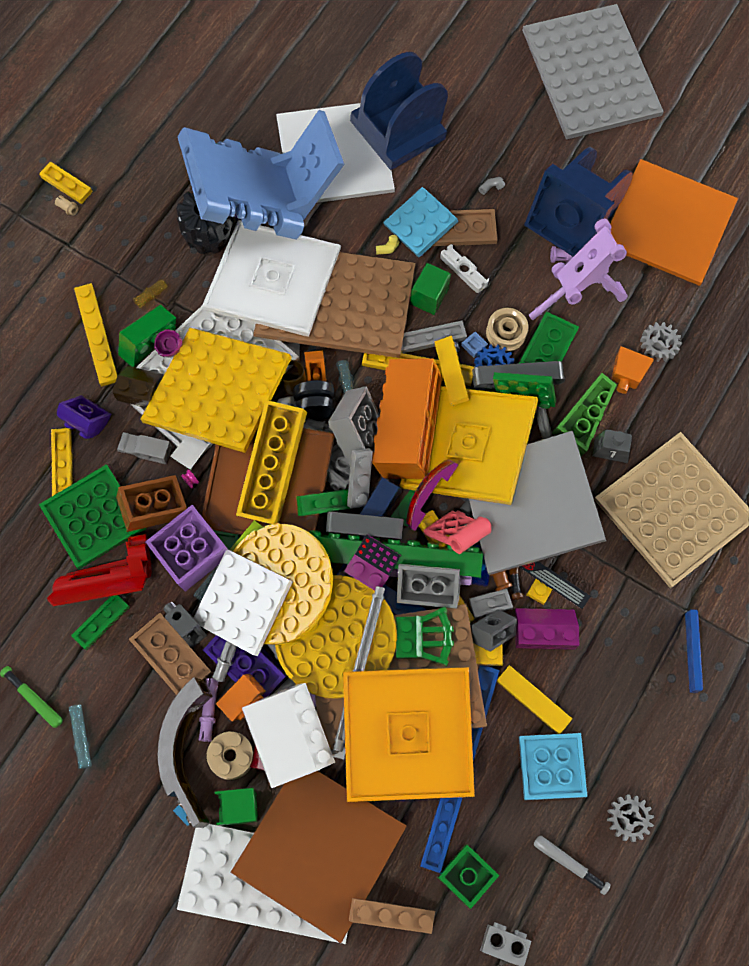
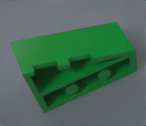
[118,304,176,367]

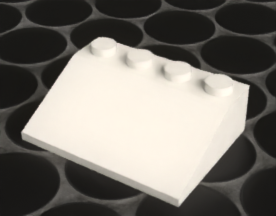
[242,683,335,788]

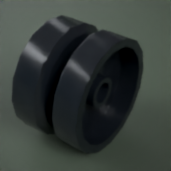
[293,380,336,421]

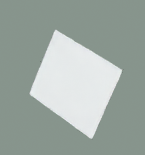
[170,436,209,469]

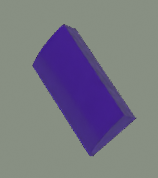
[203,635,288,698]

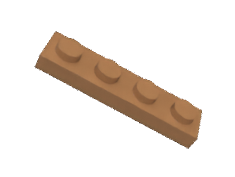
[349,898,435,934]

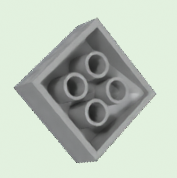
[328,386,380,466]

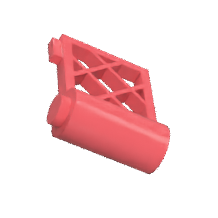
[424,510,492,554]

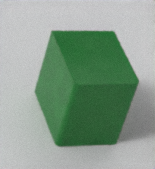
[410,263,451,315]
[215,788,259,826]

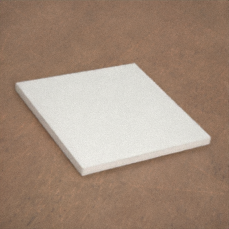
[276,103,395,203]
[202,220,341,337]

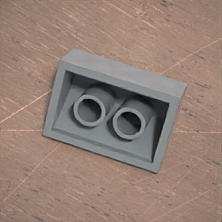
[397,564,460,609]

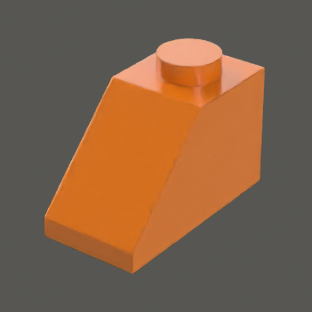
[304,350,326,381]

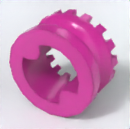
[181,469,199,489]

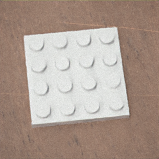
[193,549,293,656]

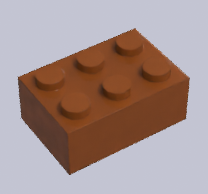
[116,475,187,532]

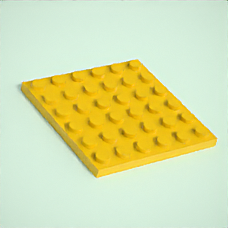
[141,328,291,453]

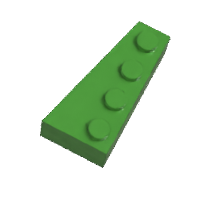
[552,373,617,456]

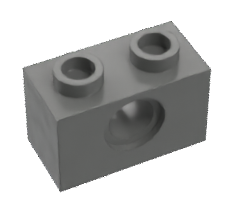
[471,610,517,652]

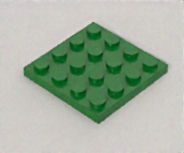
[39,464,147,570]

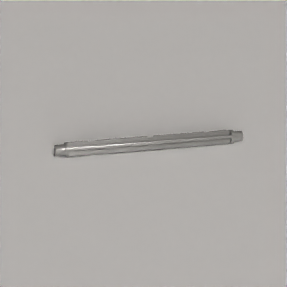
[333,586,385,751]

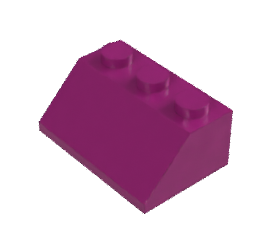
[515,608,579,650]

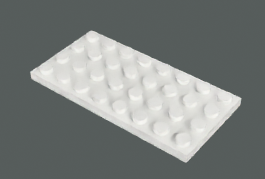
[177,824,348,944]

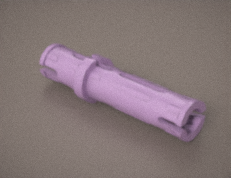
[198,678,219,742]

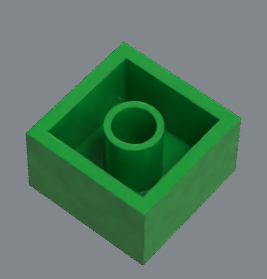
[437,845,499,909]

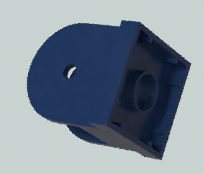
[350,52,448,171]
[524,147,633,257]

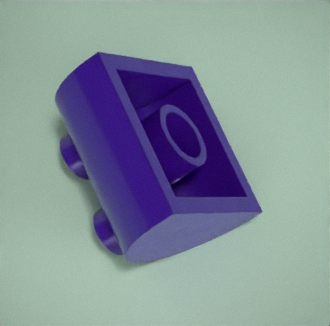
[57,395,111,439]

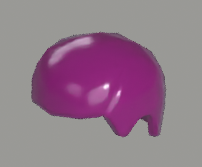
[154,330,183,358]

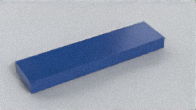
[685,610,703,693]

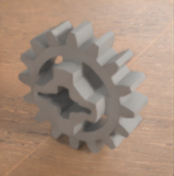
[640,322,682,362]
[607,795,654,842]

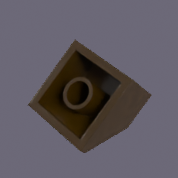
[112,366,164,408]

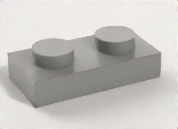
[469,589,513,619]

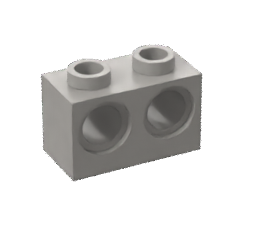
[480,922,531,966]

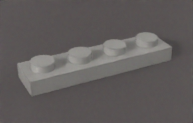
[401,321,467,353]

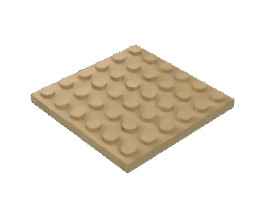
[594,432,749,588]

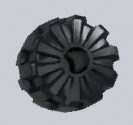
[176,192,233,255]

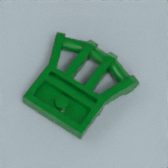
[396,607,454,667]

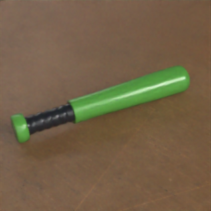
[0,666,63,728]

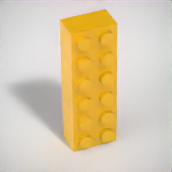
[236,400,307,525]

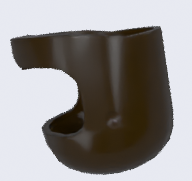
[280,360,307,395]

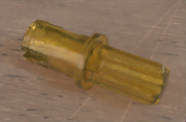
[133,279,168,308]

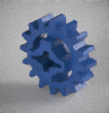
[474,344,514,368]

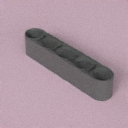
[472,361,565,390]

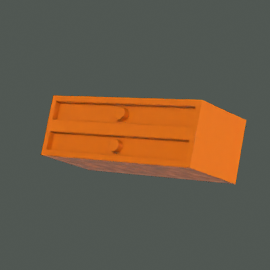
[372,359,442,479]

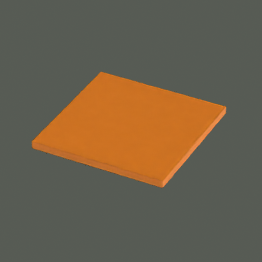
[610,159,738,286]

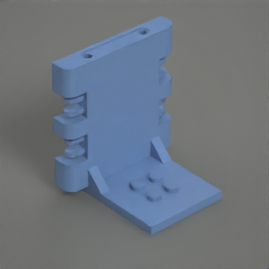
[178,110,345,240]

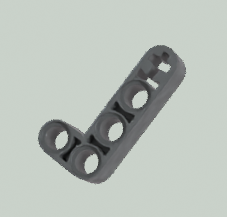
[326,512,404,539]

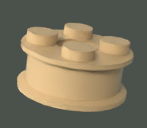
[486,308,528,352]
[207,732,254,780]

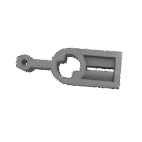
[117,432,172,465]

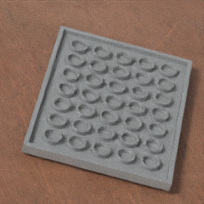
[522,4,664,139]

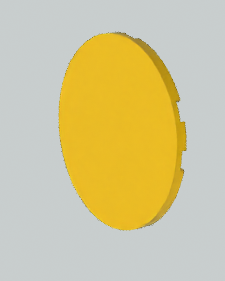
[233,524,333,645]
[275,575,397,699]

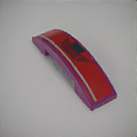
[406,459,458,530]

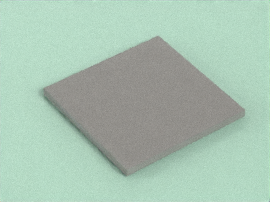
[469,431,606,575]

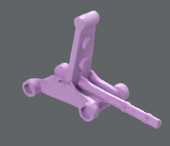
[529,219,628,320]

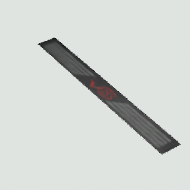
[460,513,591,609]

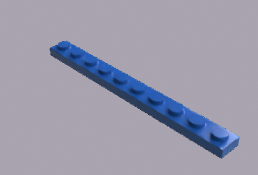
[420,665,500,873]

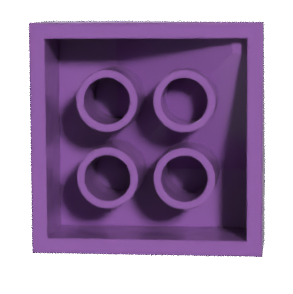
[146,505,229,591]

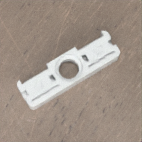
[440,244,489,293]

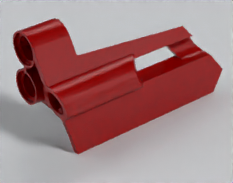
[47,534,152,606]

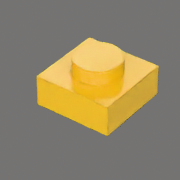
[527,579,552,605]

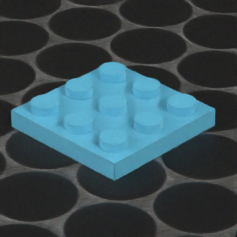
[383,187,458,258]
[519,733,587,800]

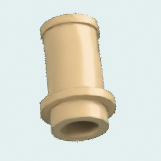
[55,195,78,216]

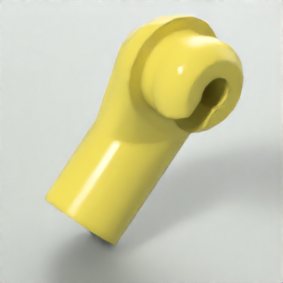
[376,235,399,255]

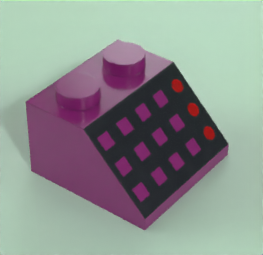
[344,534,401,591]

